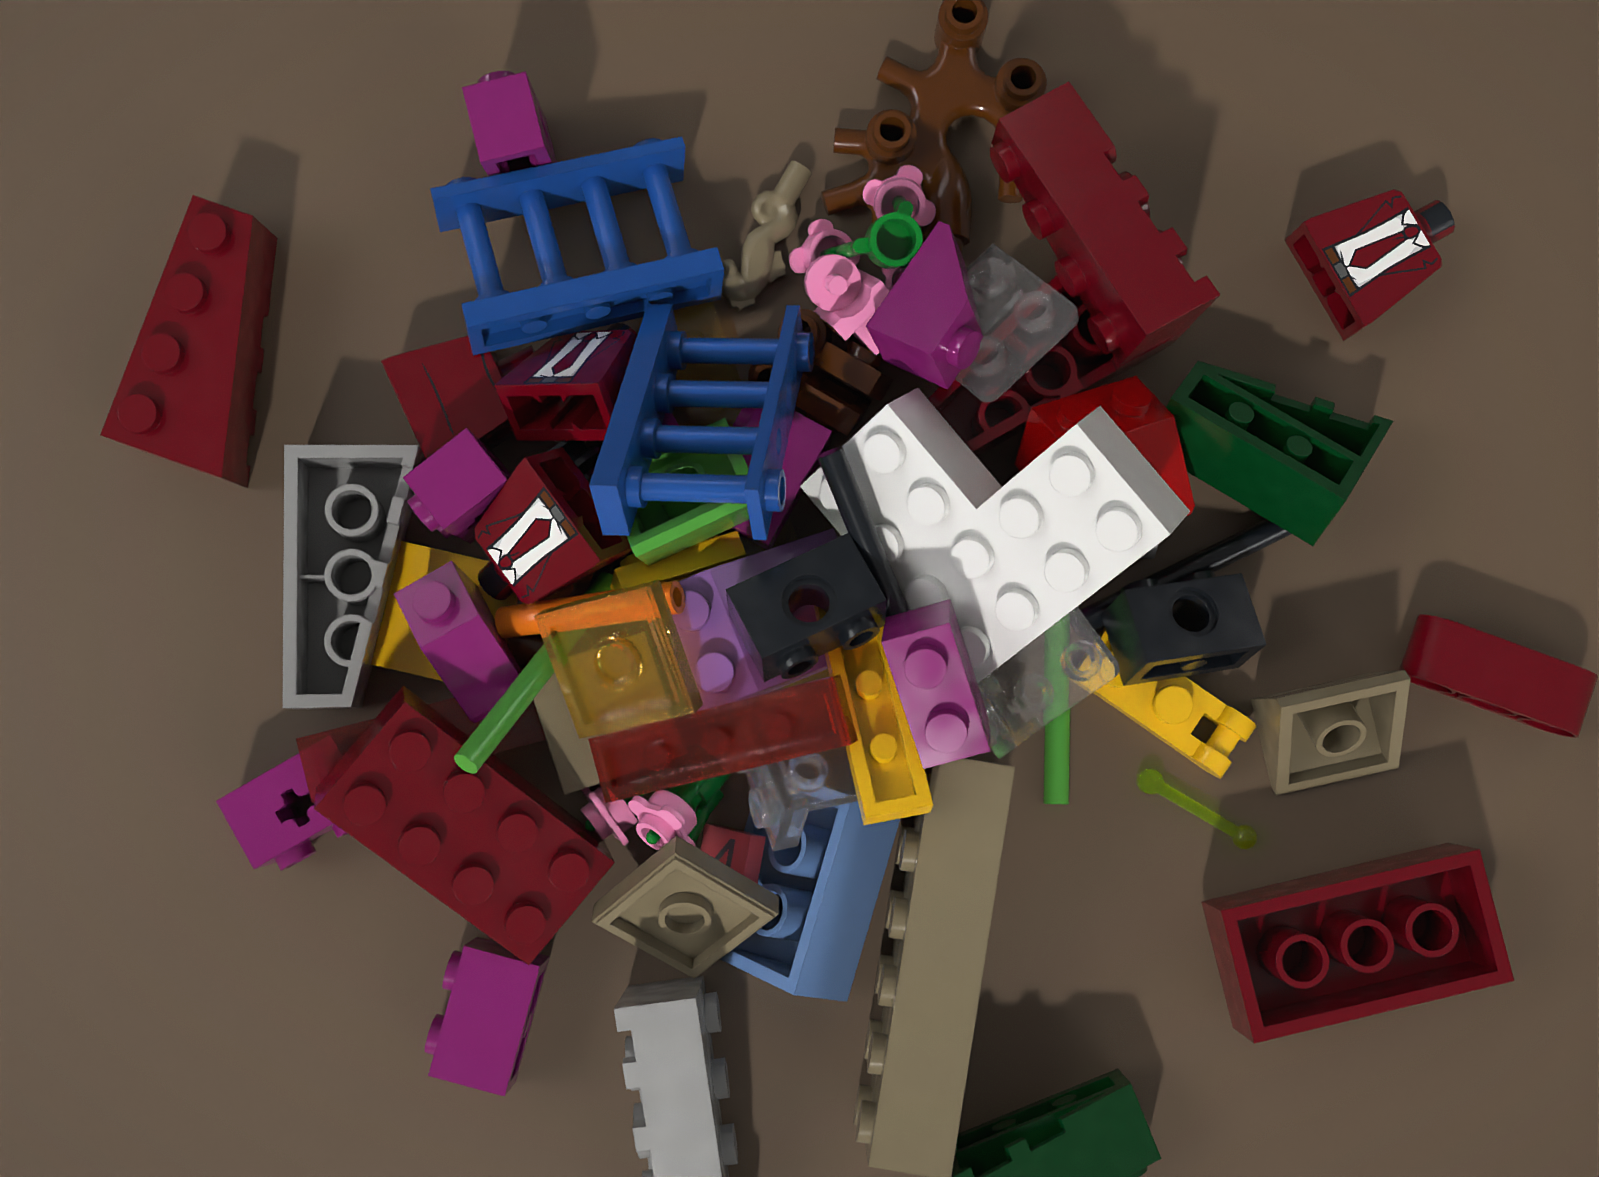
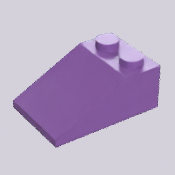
[657,528,837,719]

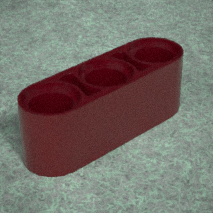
[1399,614,1598,738]

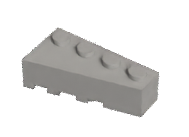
[283,445,426,709]
[614,976,738,1177]

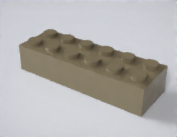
[853,758,1015,1177]

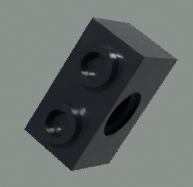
[726,533,887,682]
[1101,570,1267,686]

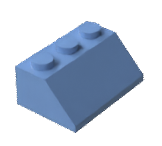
[720,769,901,1002]

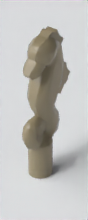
[722,161,812,312]

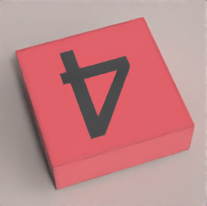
[700,824,766,884]

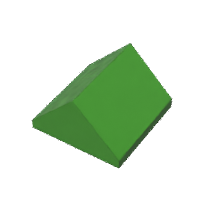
[627,418,749,566]

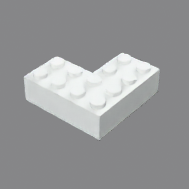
[800,388,1190,683]

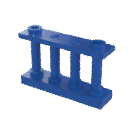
[430,136,724,356]
[589,304,815,540]

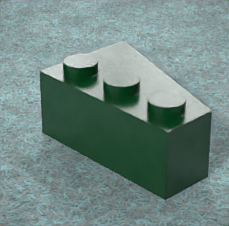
[1166,361,1393,546]
[952,1068,1162,1177]

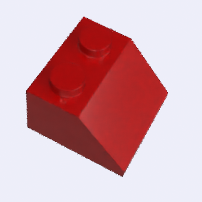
[1014,376,1195,516]

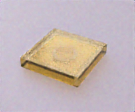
[534,579,703,739]

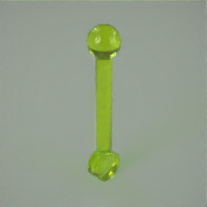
[1136,769,1257,850]

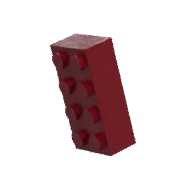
[314,686,615,965]
[1201,843,1515,1044]

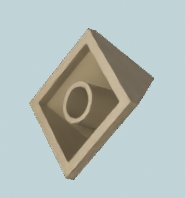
[1250,670,1411,796]

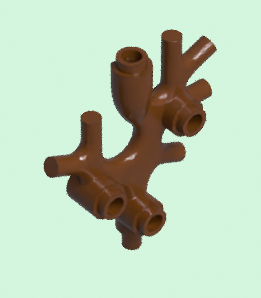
[821,0,1047,254]

